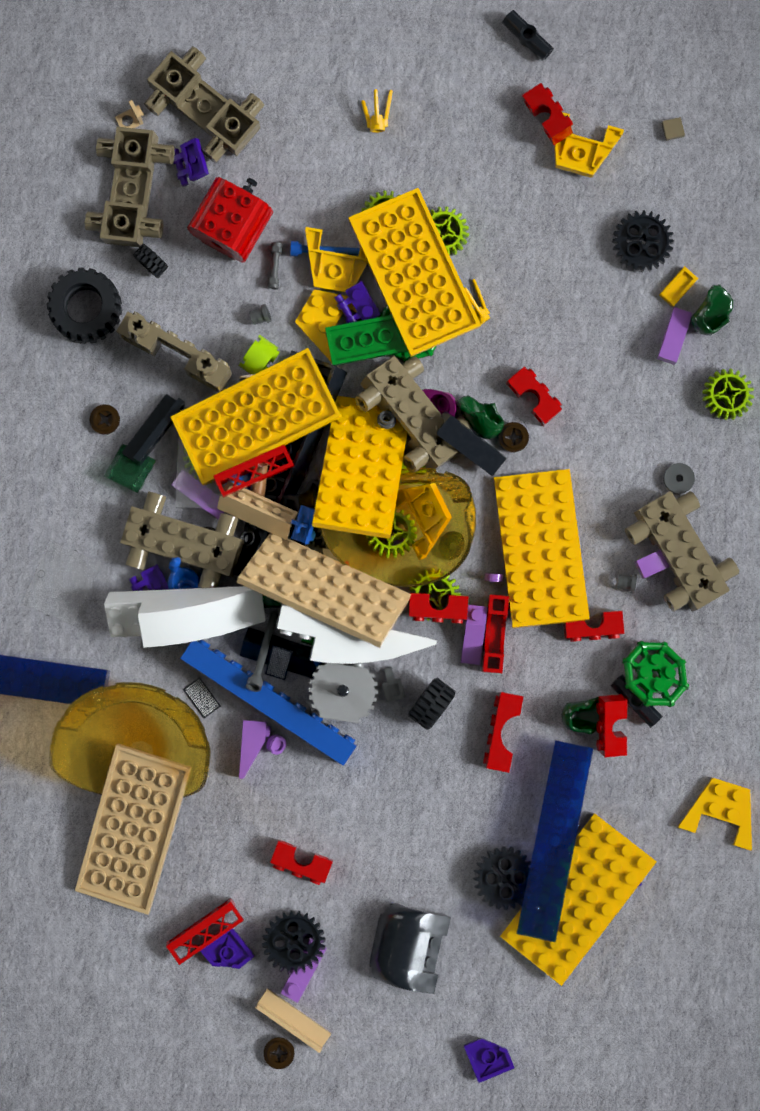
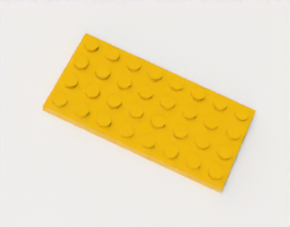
[348,188,481,357]
[171,348,342,486]
[312,396,407,539]
[494,469,590,629]
[500,813,657,986]

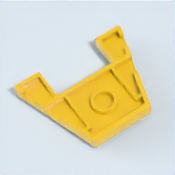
[554,112,624,178]
[305,227,368,293]
[295,289,357,364]
[395,483,452,560]
[678,778,752,851]

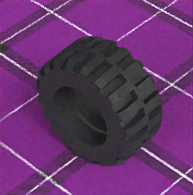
[46,268,122,344]

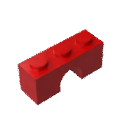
[522,83,573,145]
[506,366,562,427]
[409,593,469,624]
[564,611,625,642]
[596,694,627,758]
[270,839,333,885]

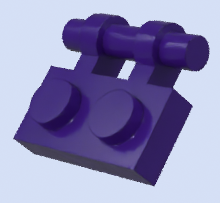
[173,138,209,187]
[334,281,381,323]
[129,564,169,591]

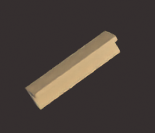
[217,481,298,540]
[255,988,331,1053]

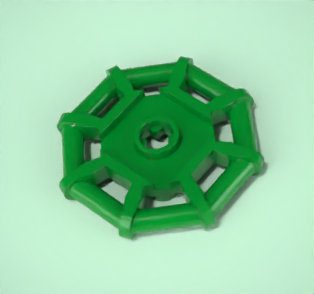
[622,641,689,708]

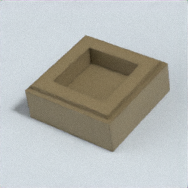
[662,117,685,141]

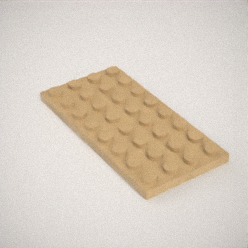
[237,533,411,648]
[75,744,192,915]

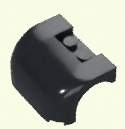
[369,903,451,994]

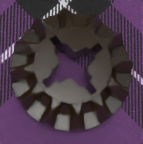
[89,404,120,435]
[498,422,529,453]
[263,1037,295,1069]

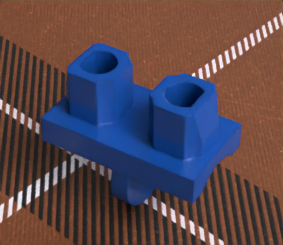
[291,505,316,544]

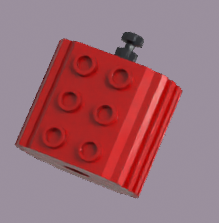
[187,177,274,263]

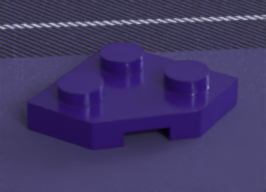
[201,928,255,969]
[464,1038,515,1083]

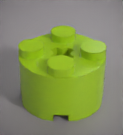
[238,335,280,374]

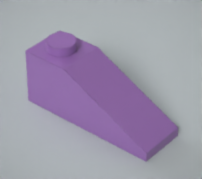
[461,605,488,665]
[239,720,271,779]
[280,939,327,1003]

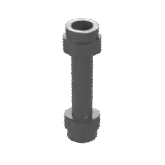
[267,242,282,289]

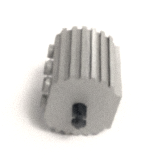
[309,663,378,723]

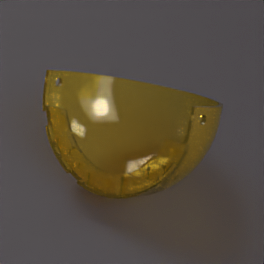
[321,468,476,587]
[49,682,210,798]

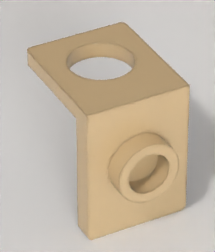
[115,100,144,128]

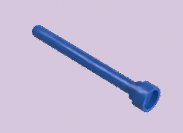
[290,241,360,256]

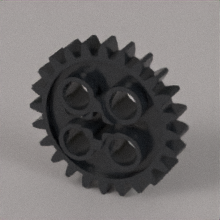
[612,210,674,272]
[473,846,537,910]
[262,910,326,975]

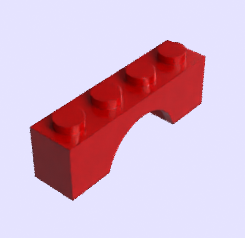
[482,594,509,674]
[483,692,524,773]

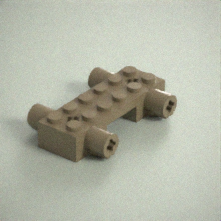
[144,46,265,163]
[84,127,175,247]
[116,311,232,393]
[355,356,471,473]
[120,491,244,588]
[625,491,739,612]

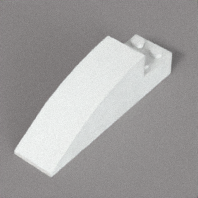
[104,586,266,648]
[277,604,437,664]

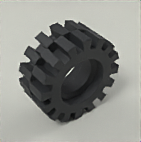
[133,244,168,278]

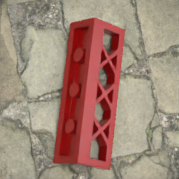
[213,445,294,498]
[166,898,244,965]

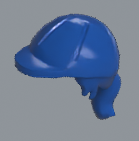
[168,557,200,590]

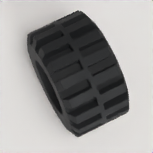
[408,678,456,730]

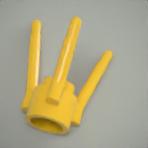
[361,89,393,133]
[464,279,490,325]

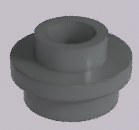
[377,410,396,429]

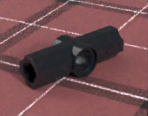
[502,10,554,61]
[610,674,663,728]

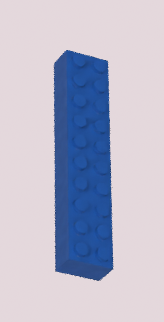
[180,640,357,766]

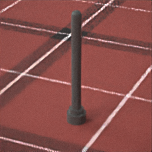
[246,611,278,692]

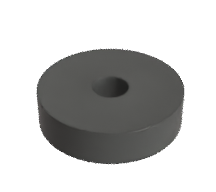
[663,463,695,494]

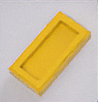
[659,266,699,307]

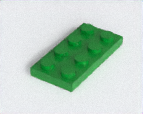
[325,315,408,366]

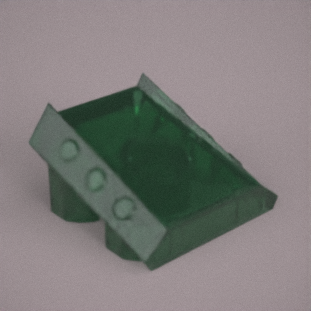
[104,444,156,493]

